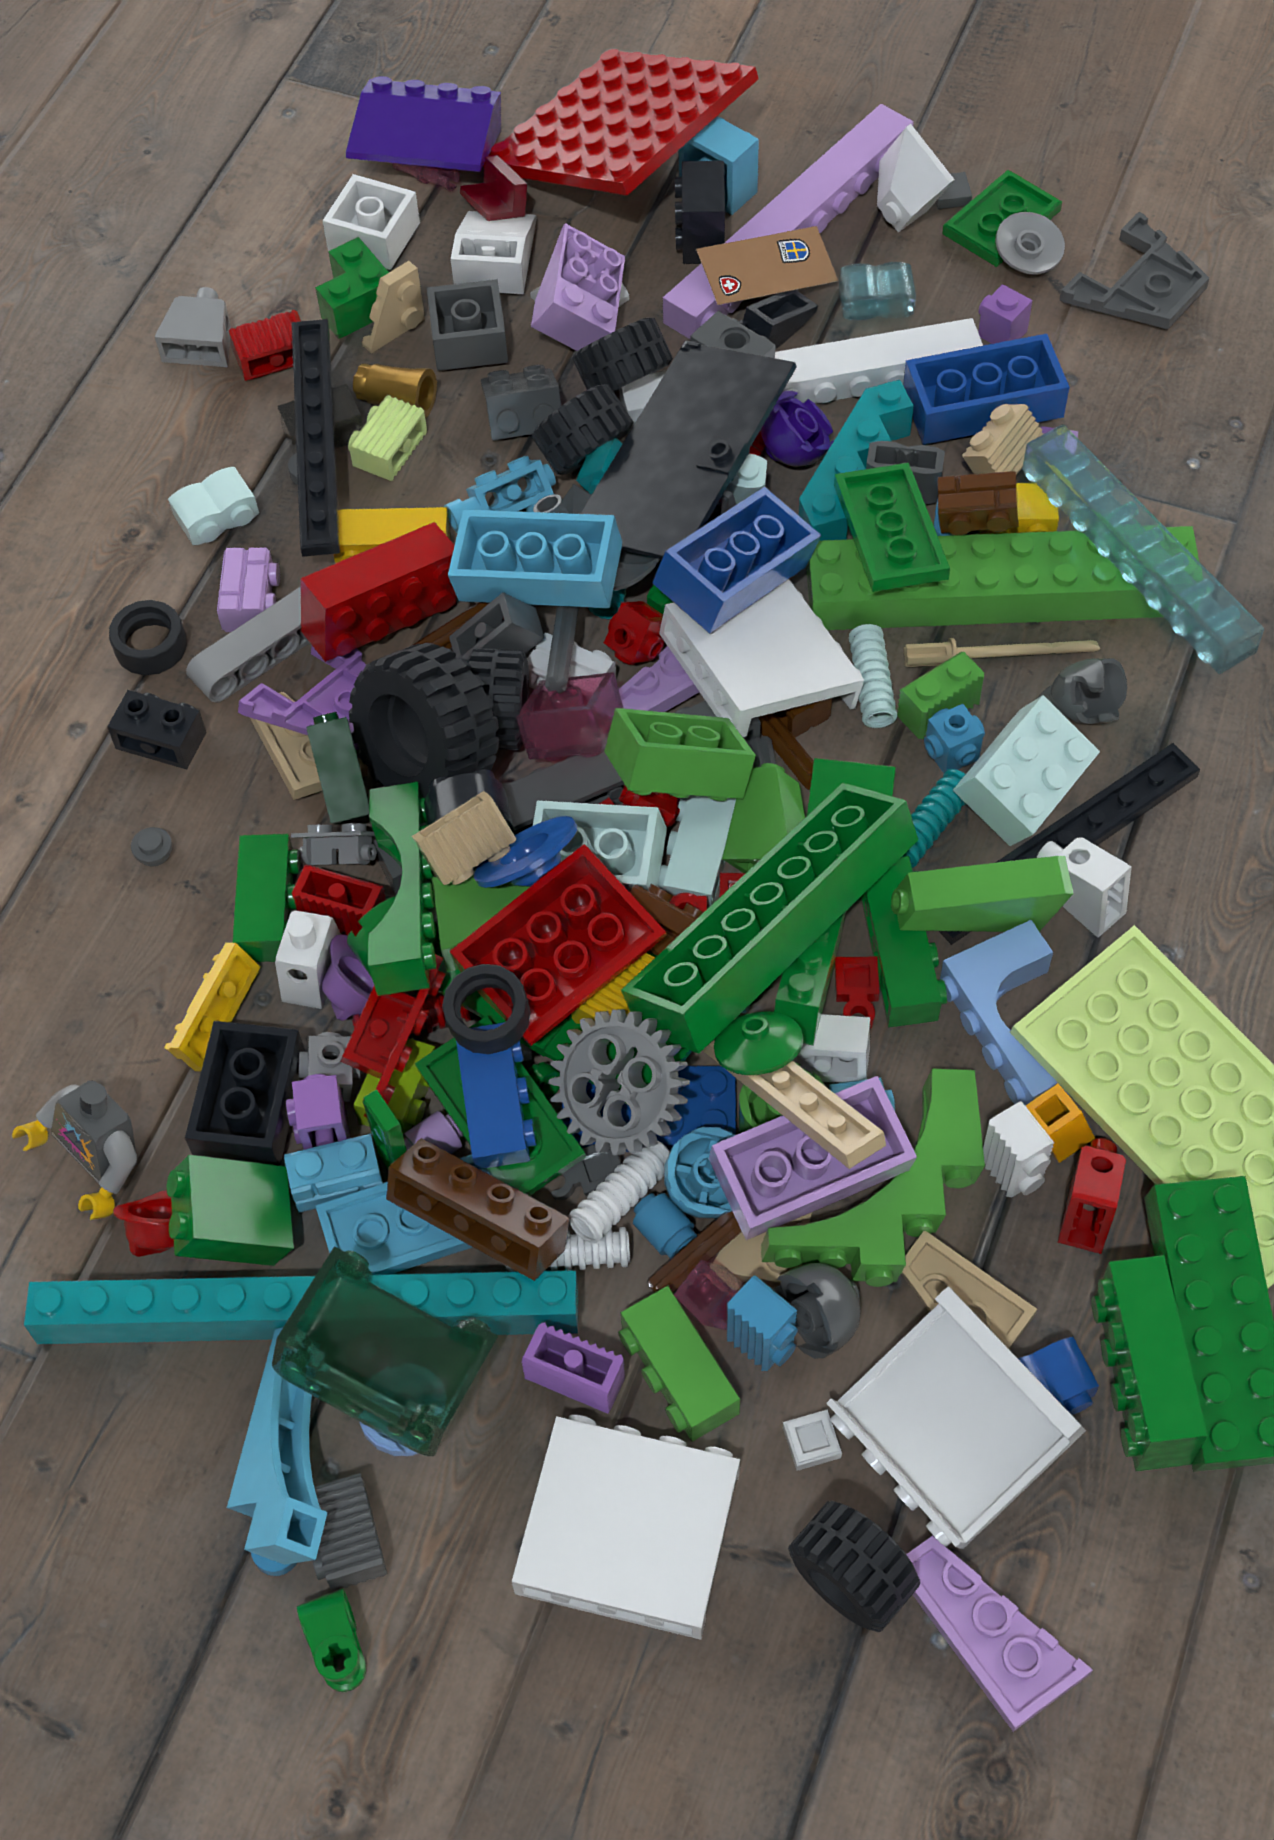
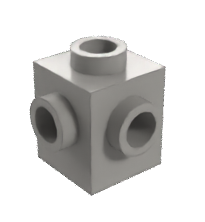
[298,1032,360,1102]

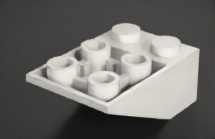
[451,211,537,294]

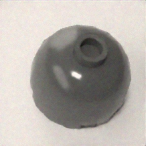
[773,1263,861,1359]

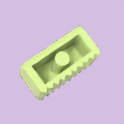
[348,395,427,481]

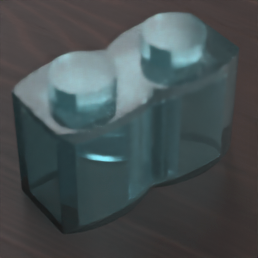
[839,262,916,320]

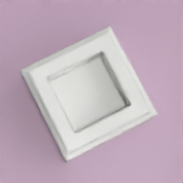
[783,1410,842,1471]

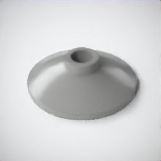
[995,212,1065,274]

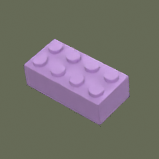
[709,1076,917,1240]

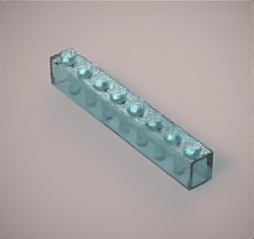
[1022,424,1265,674]

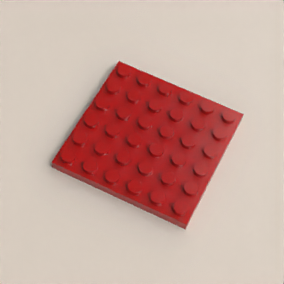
[483,49,759,196]

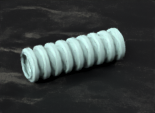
[849,624,897,728]

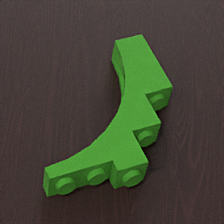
[761,1069,985,1287]

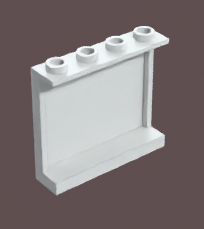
[659,579,864,737]
[827,1286,1086,1549]
[512,1415,740,1640]

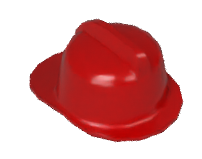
[113,1190,174,1257]

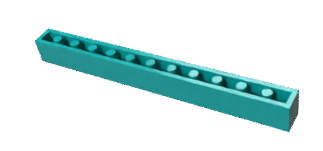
[24,1271,578,1344]

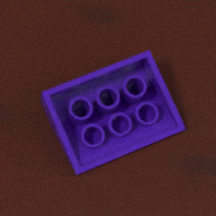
[346,76,501,172]

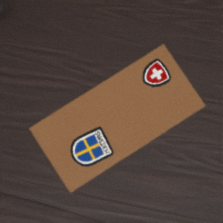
[696,226,838,305]

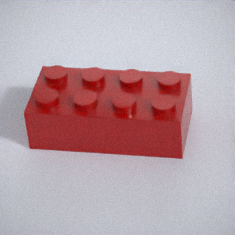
[300,522,457,662]

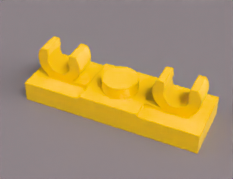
[164,943,261,1071]

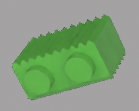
[897,652,984,739]

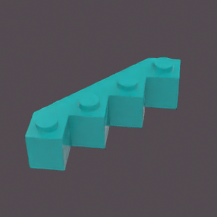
[798,380,913,541]

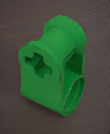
[297,1588,367,1692]

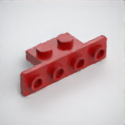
[340,954,446,1118]

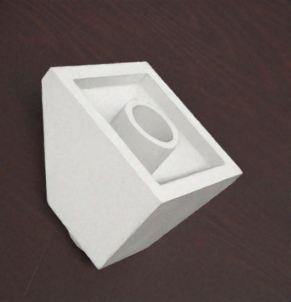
[877,124,955,233]

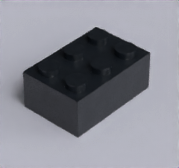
[185,1021,305,1166]

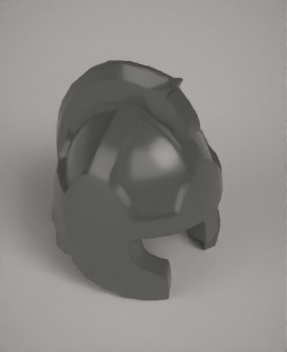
[1035,658,1128,724]

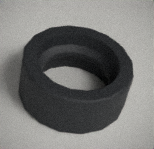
[109,600,187,675]
[442,964,531,1054]

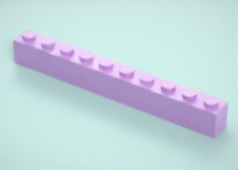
[663,104,913,339]

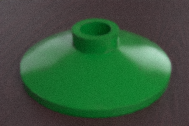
[714,1012,803,1075]

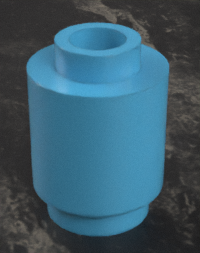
[633,1193,697,1259]

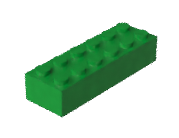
[1144,1176,1274,1472]

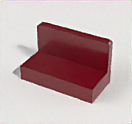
[460,155,527,221]

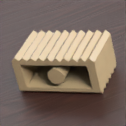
[962,404,1046,475]
[412,791,517,885]

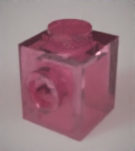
[674,1260,744,1330]

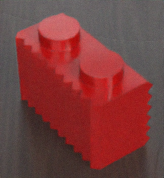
[229,310,301,381]
[292,864,387,937]

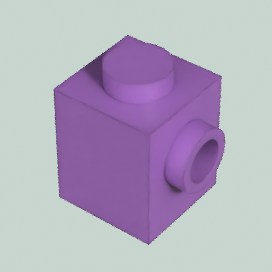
[978,284,1032,344]

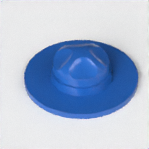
[474,816,578,888]

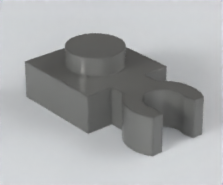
[551,1144,622,1200]

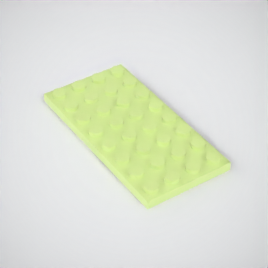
[1010,925,1274,1288]

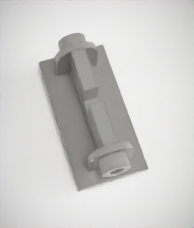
[291,823,377,866]

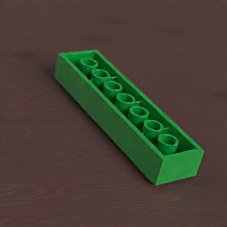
[621,783,918,1054]

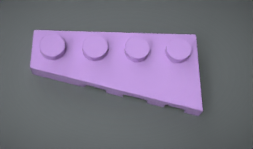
[610,646,699,712]
[906,1536,1093,1732]

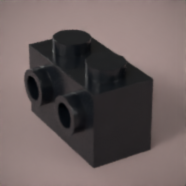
[107,690,207,770]

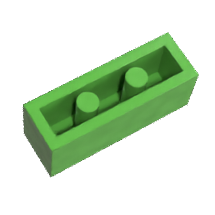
[618,1286,740,1442]

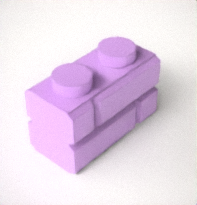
[217,548,280,632]

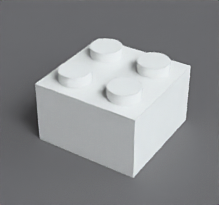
[323,174,420,270]

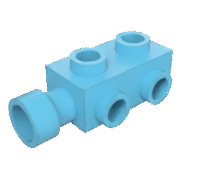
[444,456,556,533]

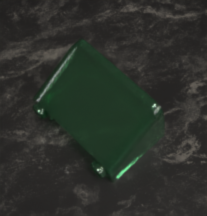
[272,1246,498,1456]

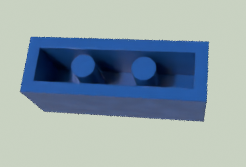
[456,1022,536,1169]

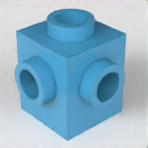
[924,704,985,773]

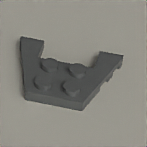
[1060,212,1209,329]

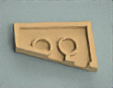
[901,1231,1037,1350]

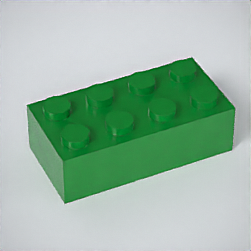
[1091,1255,1208,1472]

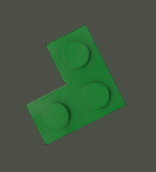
[315,237,389,339]

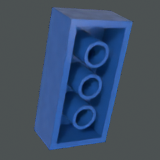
[903,334,1070,445]
[653,487,821,634]

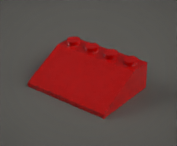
[449,844,667,1046]

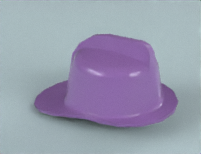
[322,935,374,1021]

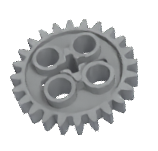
[549,1009,690,1155]

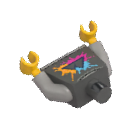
[12,1080,137,1220]

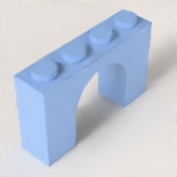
[940,920,1069,1106]

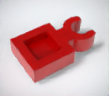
[834,956,879,1028]

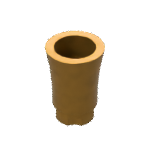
[353,364,437,419]

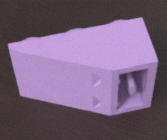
[531,223,625,351]

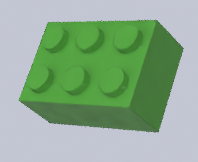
[604,708,756,801]

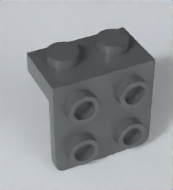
[480,365,561,440]

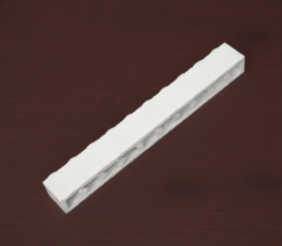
[619,318,983,434]

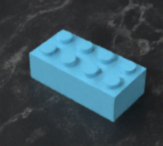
[448,510,622,608]

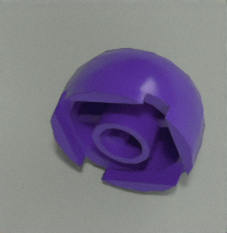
[760,391,834,467]

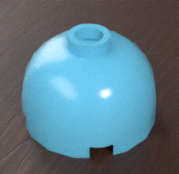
[664,1127,735,1218]

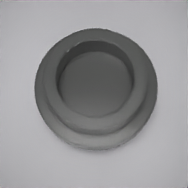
[131,827,172,867]

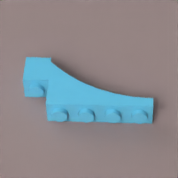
[227,1327,328,1565]

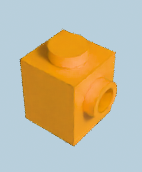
[1026,1083,1095,1163]

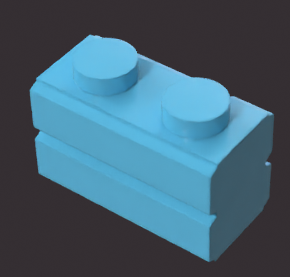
[284,1134,383,1213]

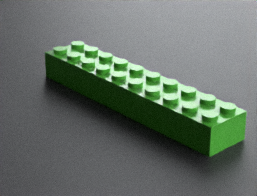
[806,526,1204,630]

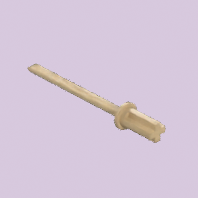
[903,638,1100,667]

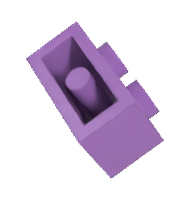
[286,1074,350,1150]

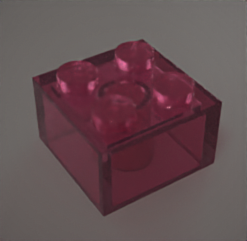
[516,672,624,761]

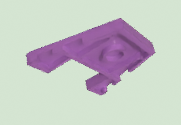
[238,646,366,750]

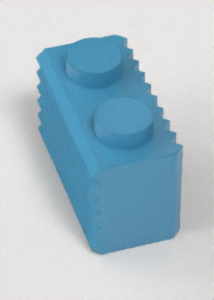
[727,1276,798,1371]

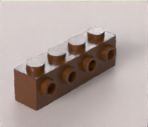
[386,1138,569,1281]

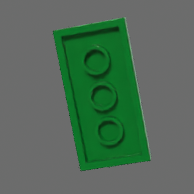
[834,463,950,592]
[414,1016,586,1196]

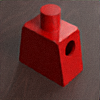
[1057,1138,1126,1254]

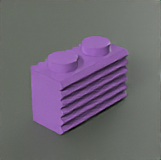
[521,1322,625,1414]

